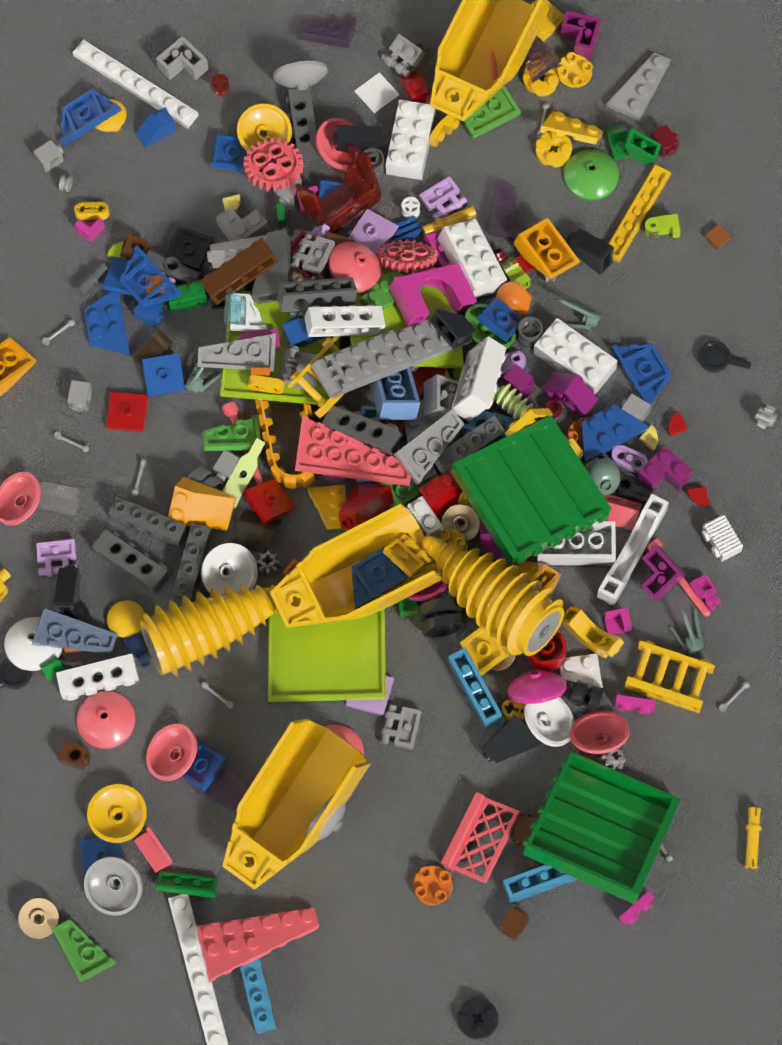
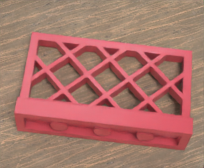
[441,792,521,884]

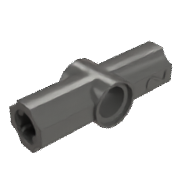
[146,249,200,284]

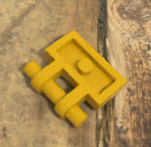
[383,534,433,578]

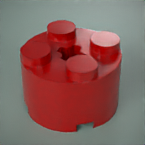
[528,631,566,672]

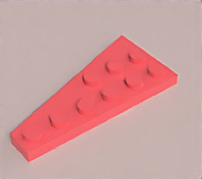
[295,415,411,486]
[196,908,319,983]

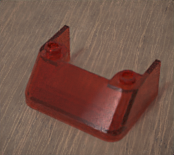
[295,145,382,234]

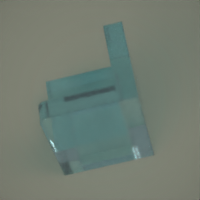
[224,295,245,324]

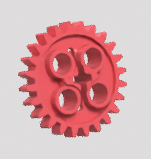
[244,138,303,192]
[377,239,438,273]

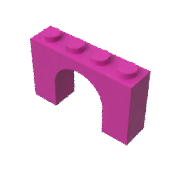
[389,263,477,326]

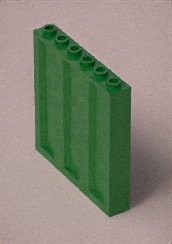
[450,415,612,566]
[522,751,681,904]

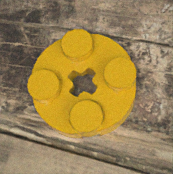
[523,60,559,96]
[536,132,572,167]

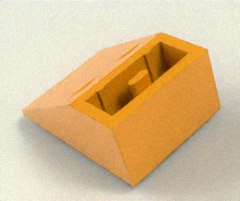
[505,561,561,591]

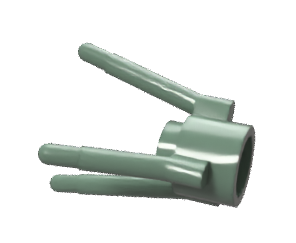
[560,299,601,331]
[184,360,222,394]
[669,609,704,655]

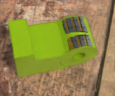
[645,214,680,239]
[499,257,530,289]

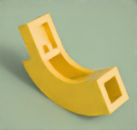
[561,606,624,658]

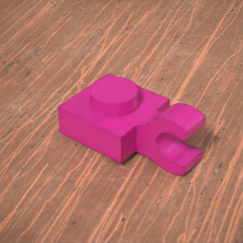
[690,575,721,611]

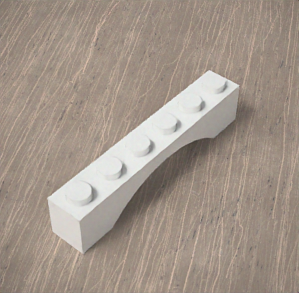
[597,494,669,606]

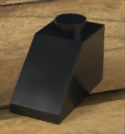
[430,309,476,349]

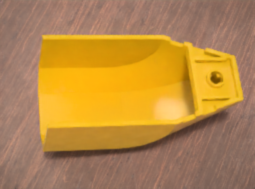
[430,0,549,121]
[270,504,442,628]
[222,718,371,890]

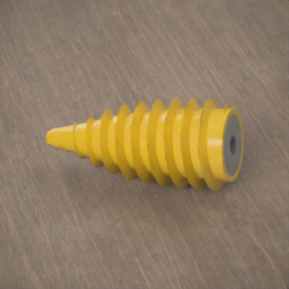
[422,535,564,656]
[140,584,278,678]

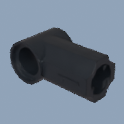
[615,475,654,504]

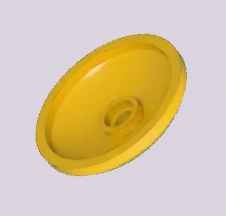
[237,104,292,151]
[87,784,147,843]

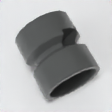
[361,148,385,181]
[518,317,543,349]
[188,465,223,490]

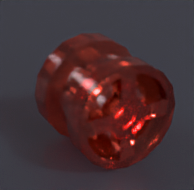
[211,73,230,96]

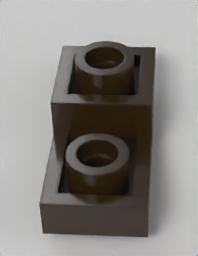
[133,330,174,367]

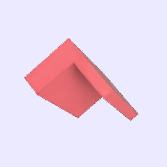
[604,494,642,531]
[134,826,173,874]

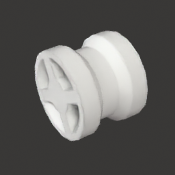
[401,197,420,219]

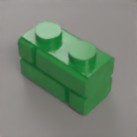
[169,280,208,313]

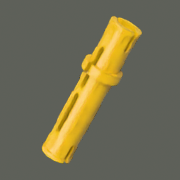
[421,206,476,236]
[745,807,762,869]

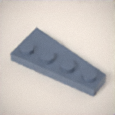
[31,608,118,654]

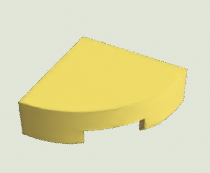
[222,194,241,212]
[639,424,658,452]

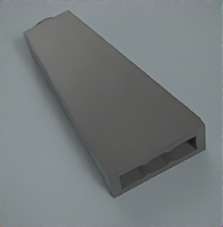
[252,229,293,304]

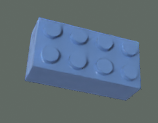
[369,367,420,420]

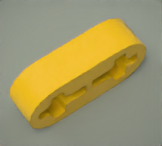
[74,202,110,220]
[248,375,285,394]
[501,699,527,724]

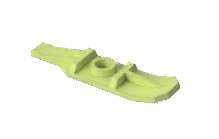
[222,438,265,509]

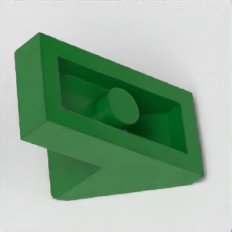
[605,123,629,160]

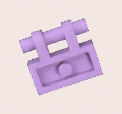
[419,176,467,220]
[36,539,77,577]

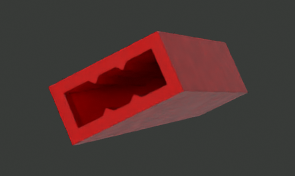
[338,482,394,531]

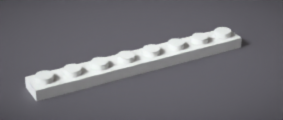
[72,40,199,129]
[168,894,229,1045]

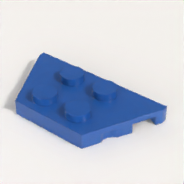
[60,88,122,146]
[119,246,182,308]
[84,291,130,356]
[611,344,672,405]
[581,404,649,464]
[351,547,420,609]

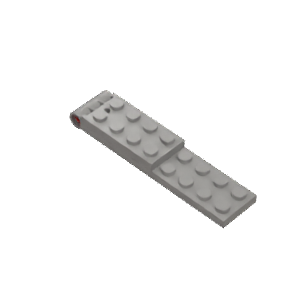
[311,309,473,399]

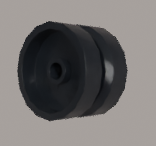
[417,597,465,638]

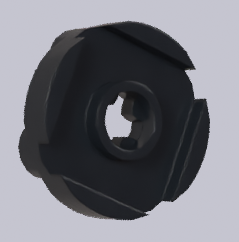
[458,998,498,1040]

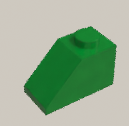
[625,128,661,165]

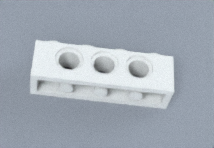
[304,305,385,337]
[56,653,139,701]

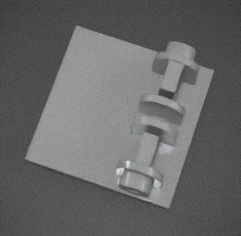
[279,346,317,389]

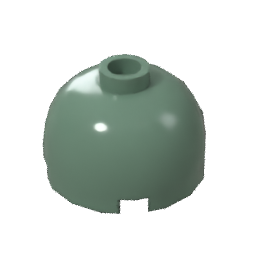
[585,457,621,496]

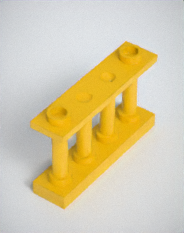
[288,336,343,418]
[624,640,715,713]

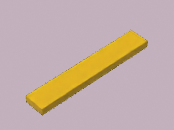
[609,164,671,263]

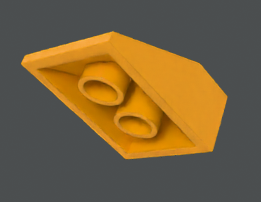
[514,218,580,280]
[0,337,37,396]
[168,477,236,531]

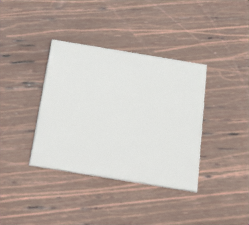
[355,72,400,113]

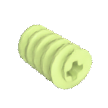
[492,383,534,420]

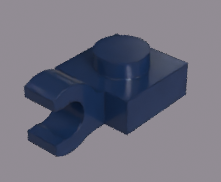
[123,632,150,668]

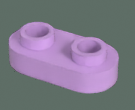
[499,351,526,378]
[611,445,648,474]

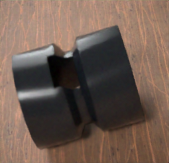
[570,679,604,712]

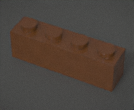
[200,238,279,305]

